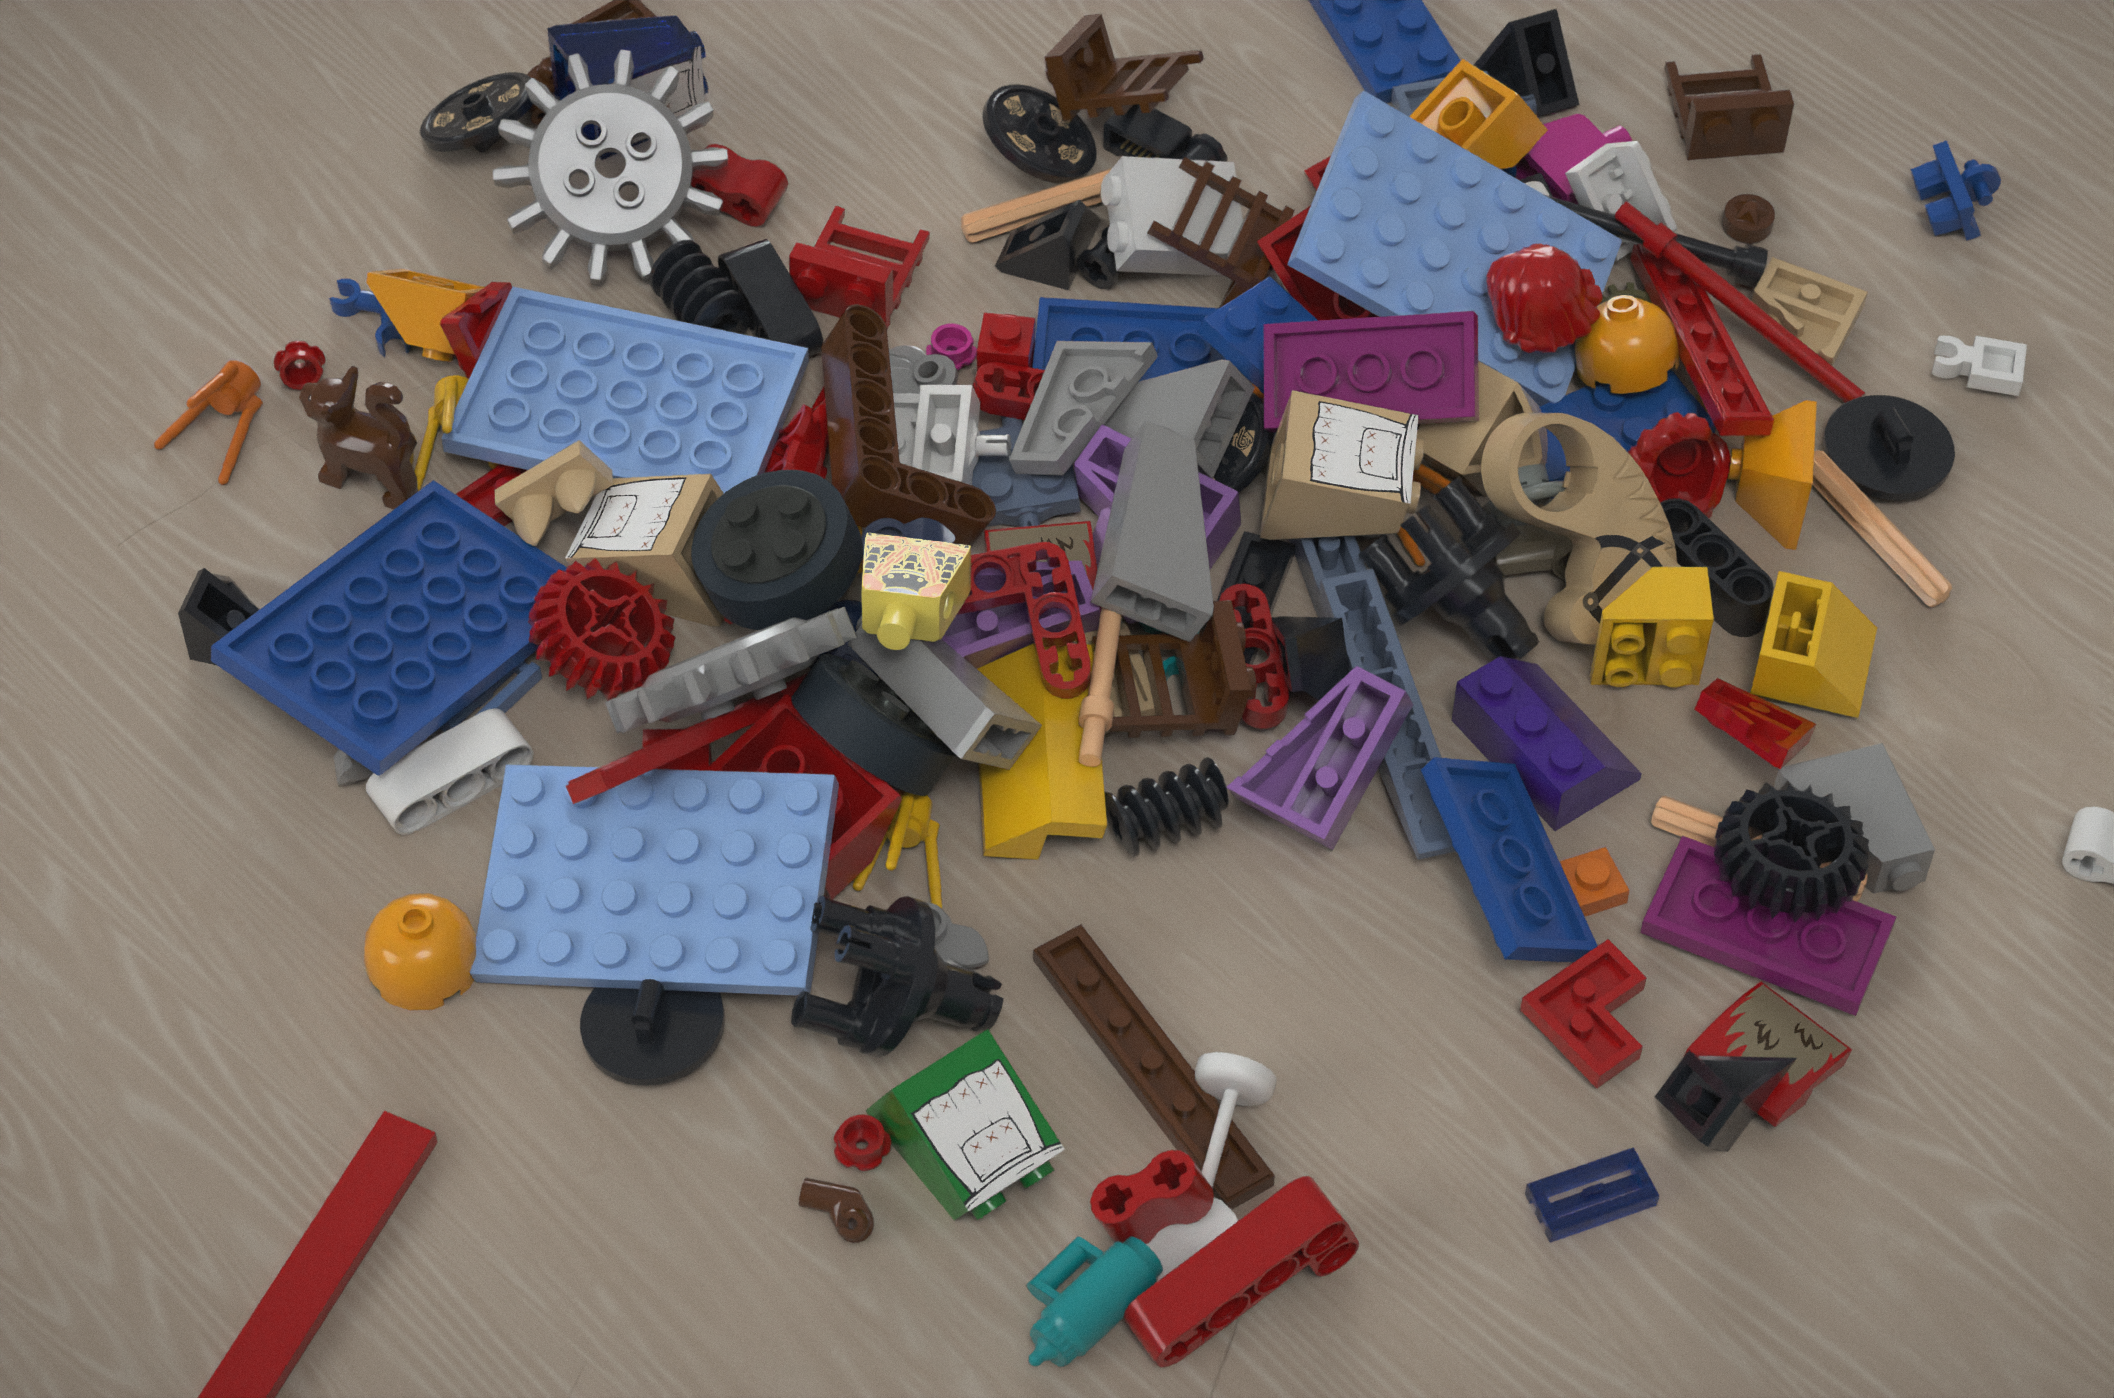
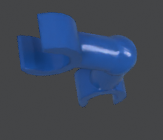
[329,279,411,357]

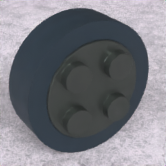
[691,470,863,630]
[791,654,956,796]

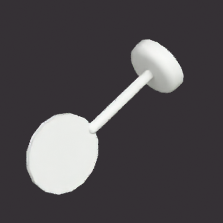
[1146,1052,1277,1282]

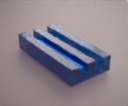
[1525,1147,1660,1243]

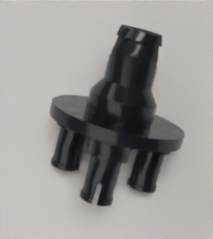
[1358,476,1539,661]
[791,895,1004,1058]

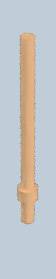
[1079,607,1122,767]

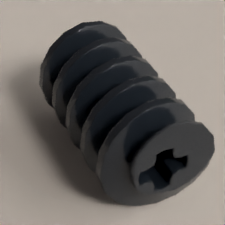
[650,240,752,334]
[1105,757,1229,857]

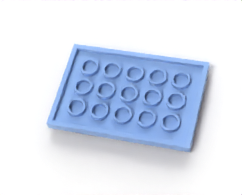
[1287,90,1622,407]
[441,286,809,493]
[470,765,839,996]

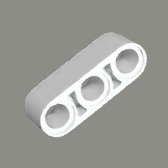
[366,708,534,835]

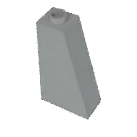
[1091,421,1214,642]
[848,616,1042,770]

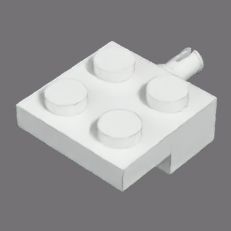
[893,385,1011,485]

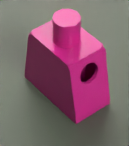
[1516,114,1632,205]

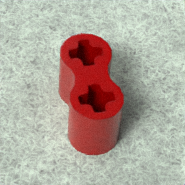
[691,144,789,227]
[1090,1150,1214,1244]

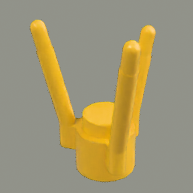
[414,375,499,491]
[853,789,942,909]

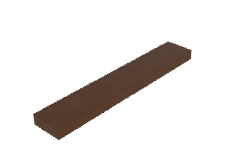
[1033,924,1275,1210]

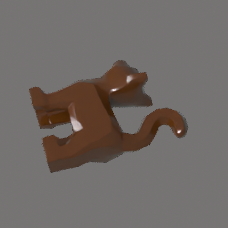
[299,366,418,510]

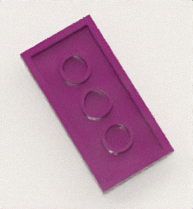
[1264,311,1479,433]
[1640,835,1896,1016]

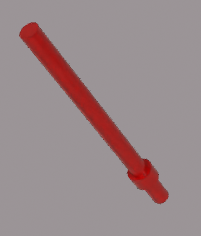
[1614,201,1866,403]

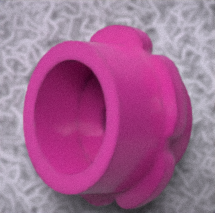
[926,323,977,370]

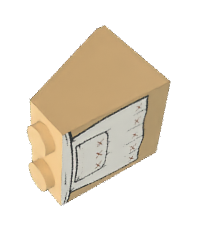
[1260,390,1425,540]
[565,474,724,627]

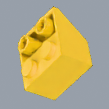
[1590,567,1714,687]
[1750,571,1877,718]

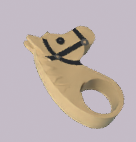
[1481,413,1681,645]

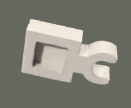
[1932,335,2027,396]

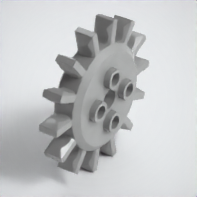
[493,50,728,285]
[605,606,857,734]

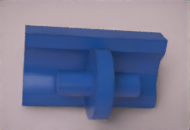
[1911,140,2001,241]

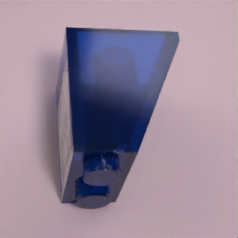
[547,15,709,160]

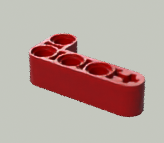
[1124,1176,1359,1368]

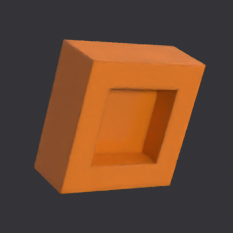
[1559,847,1630,917]

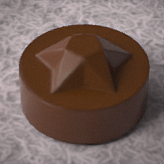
[1722,194,1775,243]

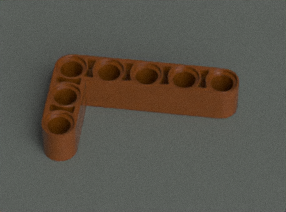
[821,304,996,548]

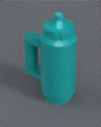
[1027,1236,1163,1367]

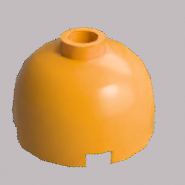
[1574,295,1679,394]
[364,893,476,1010]

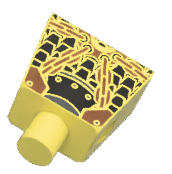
[862,533,971,650]

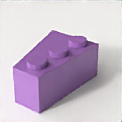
[1074,424,1241,569]
[942,561,1100,669]
[1226,666,1413,850]

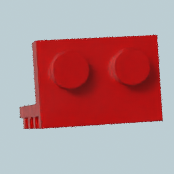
[789,206,930,329]

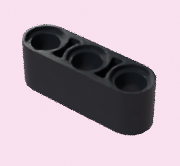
[717,239,824,356]
[1660,498,1774,637]

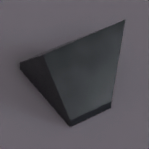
[1474,9,1580,117]
[995,200,1101,290]
[178,568,260,665]
[1272,616,1349,700]
[1655,1050,1797,1152]

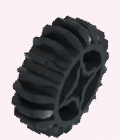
[1714,781,1869,923]

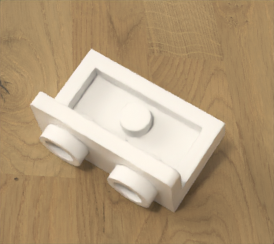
[1565,141,1677,261]

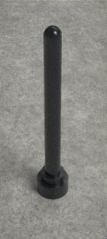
[1545,195,1768,288]

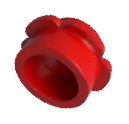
[274,340,326,390]
[834,1114,891,1171]

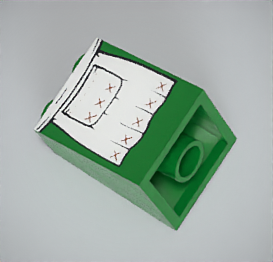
[865,1029,1065,1221]

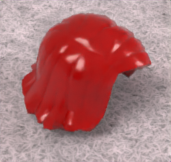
[1486,243,1603,353]
[1628,412,1731,518]

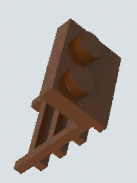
[1044,14,1204,120]
[1664,54,1794,160]
[1147,157,1295,308]
[1091,600,1256,738]

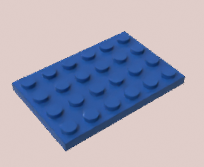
[211,480,567,776]

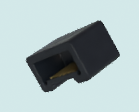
[1103,104,1192,159]

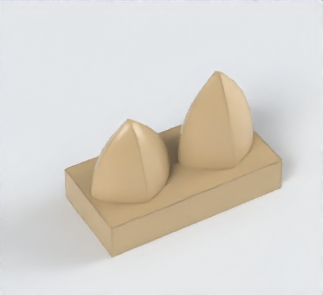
[495,440,613,546]

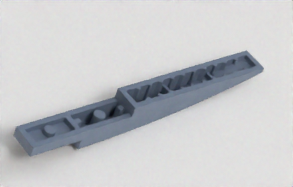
[1267,432,1456,860]

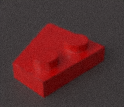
[440,282,512,379]
[1694,678,1817,769]

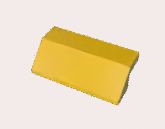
[977,643,1107,860]

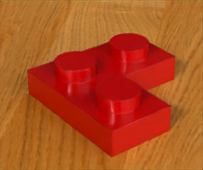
[1520,939,1647,1088]

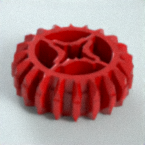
[528,558,676,701]

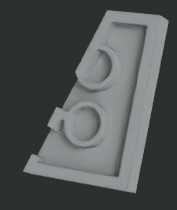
[1009,341,1158,475]

